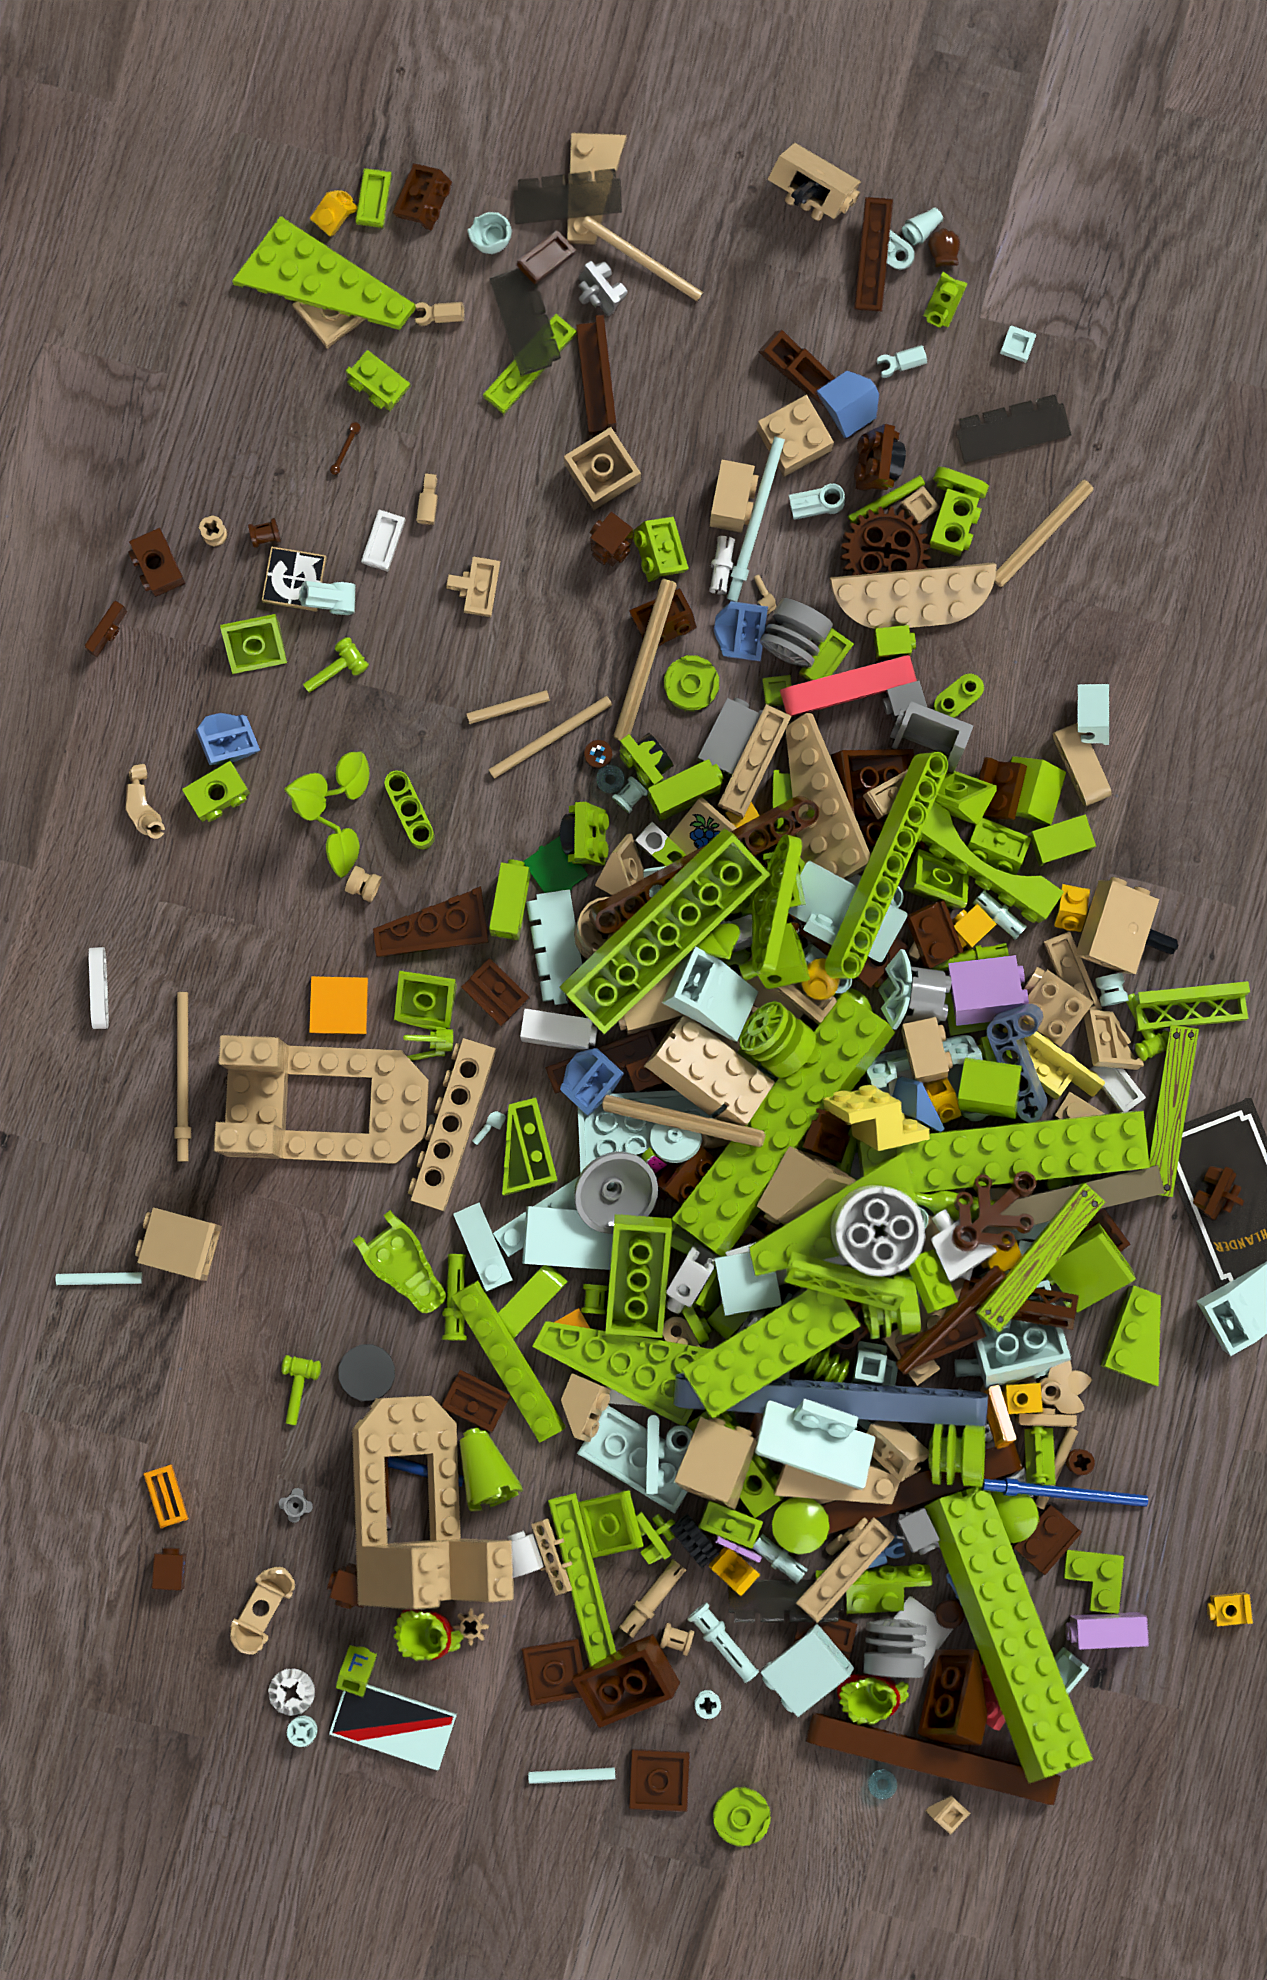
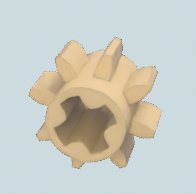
[453,1608,489,1645]

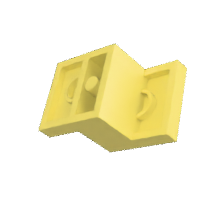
[823,1085,929,1151]

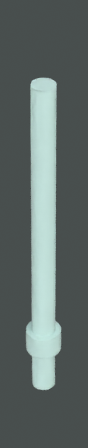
[727,436,785,602]

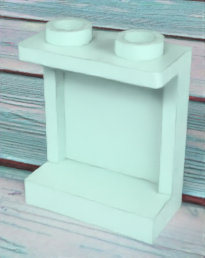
[760,1624,854,1717]

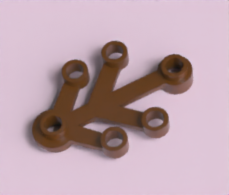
[951,1171,1036,1252]

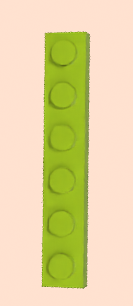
[452,1281,566,1443]

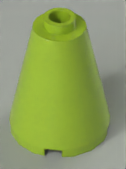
[460,1428,523,1511]

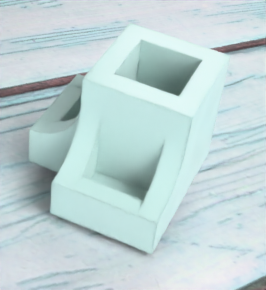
[851,1341,898,1386]

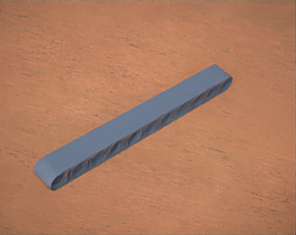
[674,1373,989,1426]

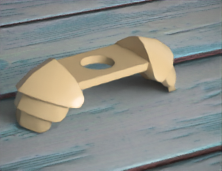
[230,1567,295,1654]

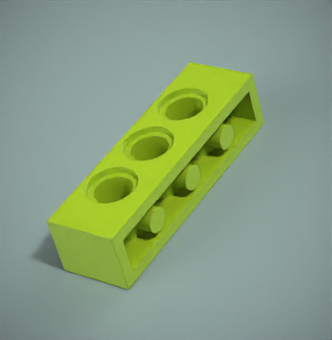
[687,1410,784,1518]

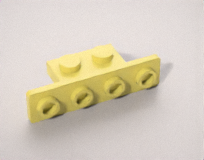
[1003,1020,1105,1100]

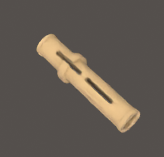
[619,1559,687,1638]

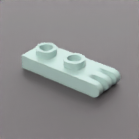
[646,1415,664,1494]

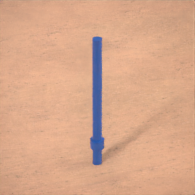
[981,1478,1148,1507]

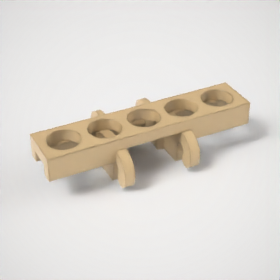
[531,1519,573,1595]

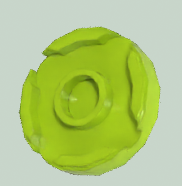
[664,655,719,711]
[713,1787,771,1846]

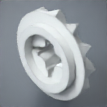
[268,1669,315,1716]

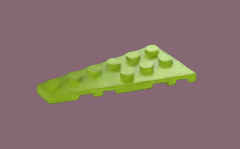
[532,1321,712,1426]

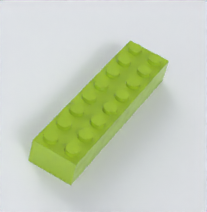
[559,828,770,1034]

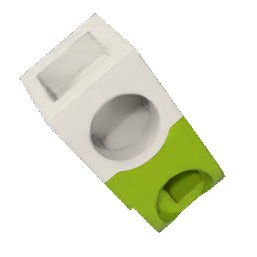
[634,822,686,867]

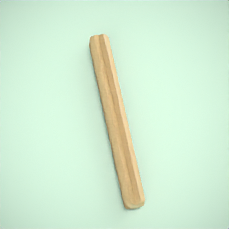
[994,480,1094,587]

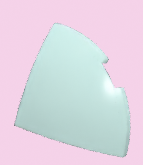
[878,949,912,1030]

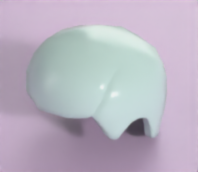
[468,212,512,254]

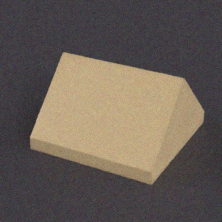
[595,833,644,905]

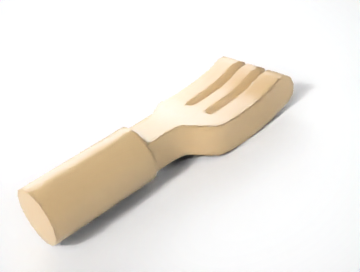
[826,1518,868,1555]

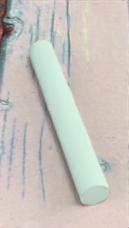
[56,1272,143,1285]
[529,1768,615,1784]

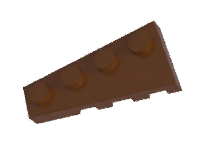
[373,886,489,958]

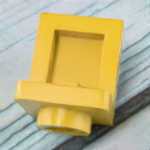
[310,190,358,236]
[1054,884,1090,932]
[709,1547,760,1596]

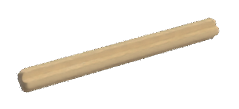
[614,579,677,740]
[602,1095,765,1147]

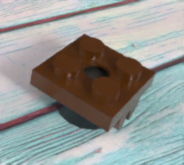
[854,424,906,491]

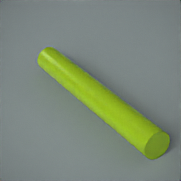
[848,475,925,524]

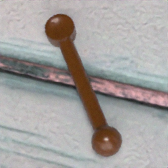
[330,422,361,475]

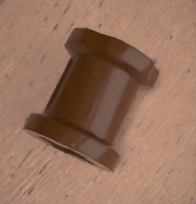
[248,518,281,548]
[1066,1449,1095,1476]

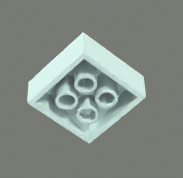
[973,1280,1071,1389]

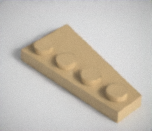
[567,133,626,244]

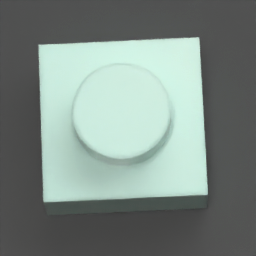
[1000,325,1036,363]

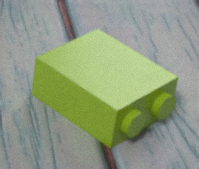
[647,759,724,822]

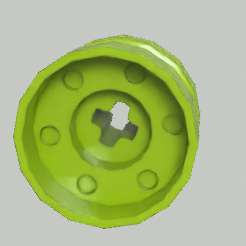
[739,1001,816,1078]
[861,1273,921,1339]
[929,1424,985,1487]

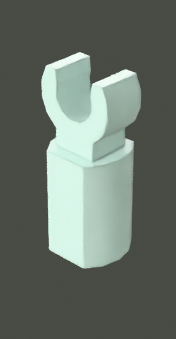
[876,345,927,378]

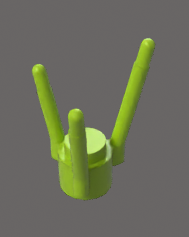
[397,1020,453,1061]

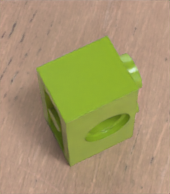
[182,761,250,822]

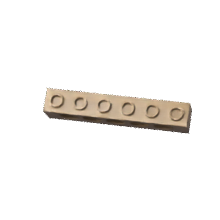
[408,1038,496,1212]

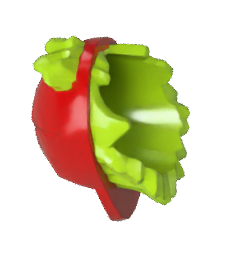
[394,1608,464,1661]
[837,1673,909,1725]

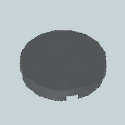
[339,1344,395,1401]

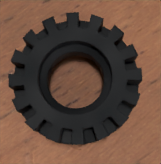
[670,1514,720,1568]

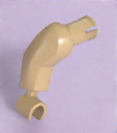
[125,764,165,839]

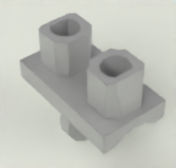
[578,261,628,317]

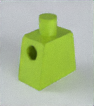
[739,923,810,989]

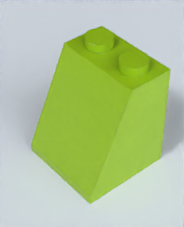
[1045,1223,1136,1313]

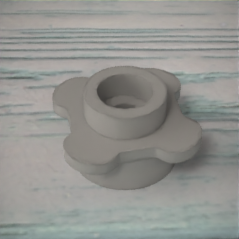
[279,1488,313,1522]

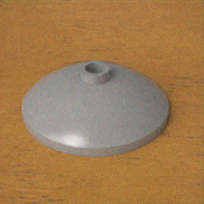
[574,1152,658,1234]

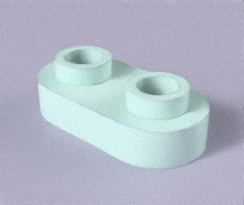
[887,231,915,270]

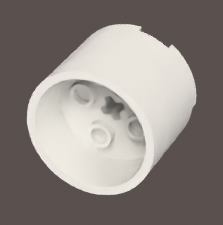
[831,1185,925,1276]

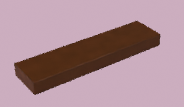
[854,197,894,312]
[545,1029,658,1094]

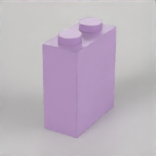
[948,955,1029,1026]
[1065,1612,1149,1649]

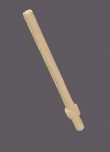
[174,992,191,1162]

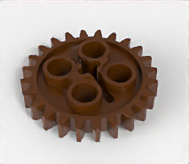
[840,506,931,576]

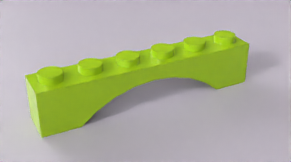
[917,801,1064,923]

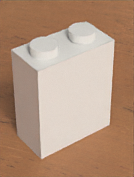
[520,1009,598,1051]

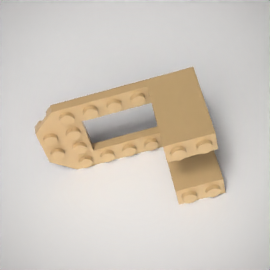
[214,1035,429,1164]
[353,1396,514,1609]

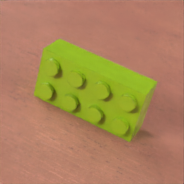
[605,1214,672,1338]

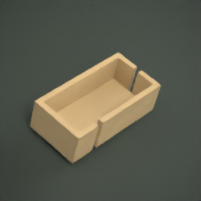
[644,1014,775,1126]

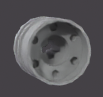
[760,598,833,668]
[863,1619,927,1678]

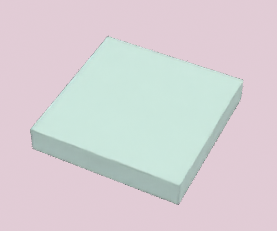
[715,1252,782,1315]

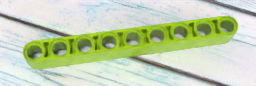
[825,752,948,979]

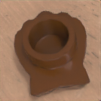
[928,228,960,267]

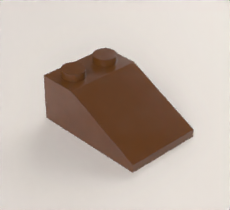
[572,1634,680,1728]
[918,1649,987,1745]

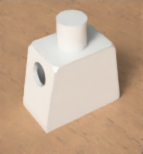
[931,1209,997,1283]
[665,1242,720,1313]

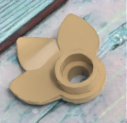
[1039,1360,1092,1414]

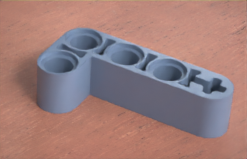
[987,1004,1048,1122]

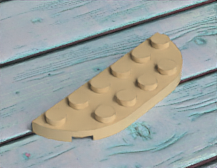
[830,563,996,629]

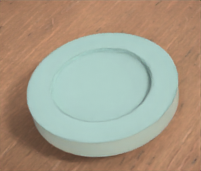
[650,1123,702,1163]

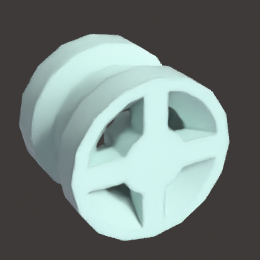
[287,1715,317,1747]

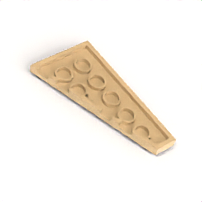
[786,713,871,880]

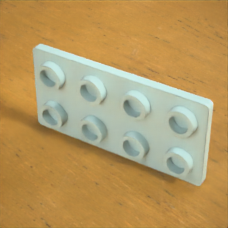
[788,861,908,962]
[755,1399,875,1490]

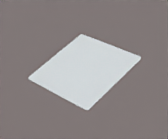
[893,1596,953,1669]

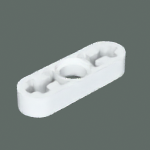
[89,947,109,1029]

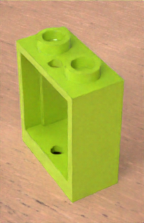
[489,859,531,941]

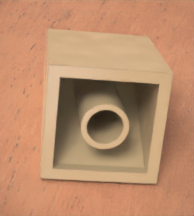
[618,962,683,1035]
[757,1146,857,1225]
[135,1208,222,1281]
[674,1416,757,1510]

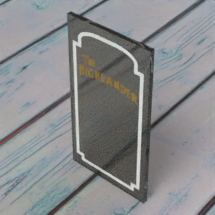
[1175,1098,1267,1289]

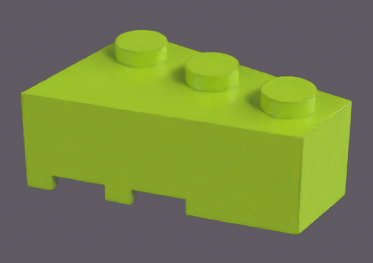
[502,1098,558,1196]
[1100,1285,1161,1386]

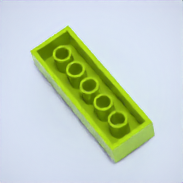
[681,1289,860,1419]

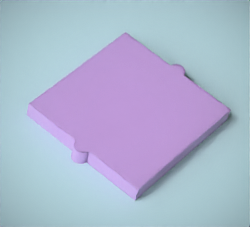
[712,1534,762,1562]

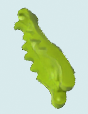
[352,1210,446,1313]

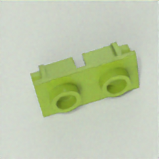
[1024,1426,1056,1485]

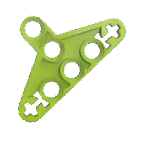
[739,834,802,975]

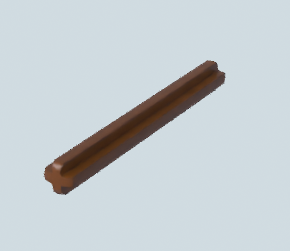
[896,1265,1006,1374]

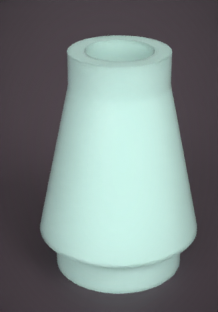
[902,208,943,245]

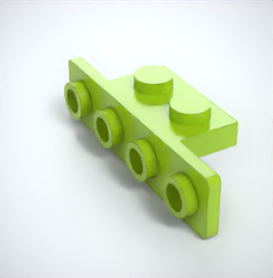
[816,1564,932,1614]

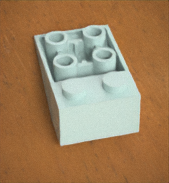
[662,947,758,1042]
[1197,1262,1267,1356]

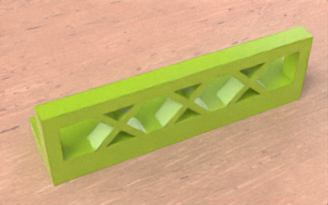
[1132,981,1250,1031]
[784,1252,906,1312]

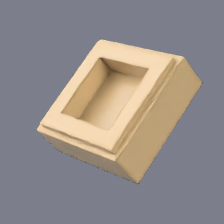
[901,486,940,525]

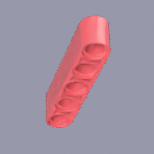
[780,655,917,717]

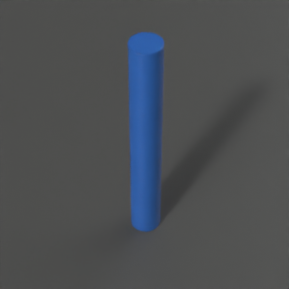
[389,1456,464,1487]

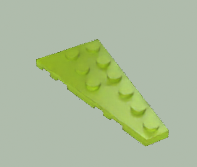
[232,216,416,330]
[748,1151,917,1276]

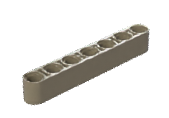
[976,1165,1165,1234]

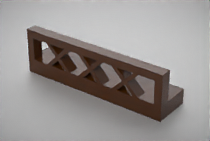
[576,315,616,435]
[959,1277,1079,1330]

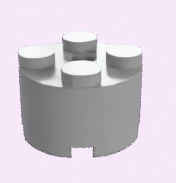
[901,966,951,1024]

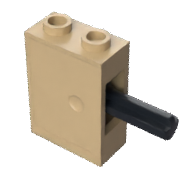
[768,143,861,220]
[1075,877,1179,974]

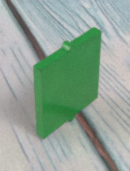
[523,836,589,893]

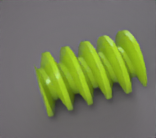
[796,1346,850,1383]

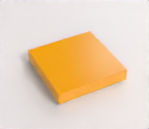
[309,976,368,1035]

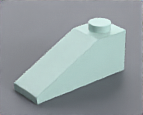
[453,1203,513,1292]

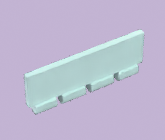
[526,889,582,1005]

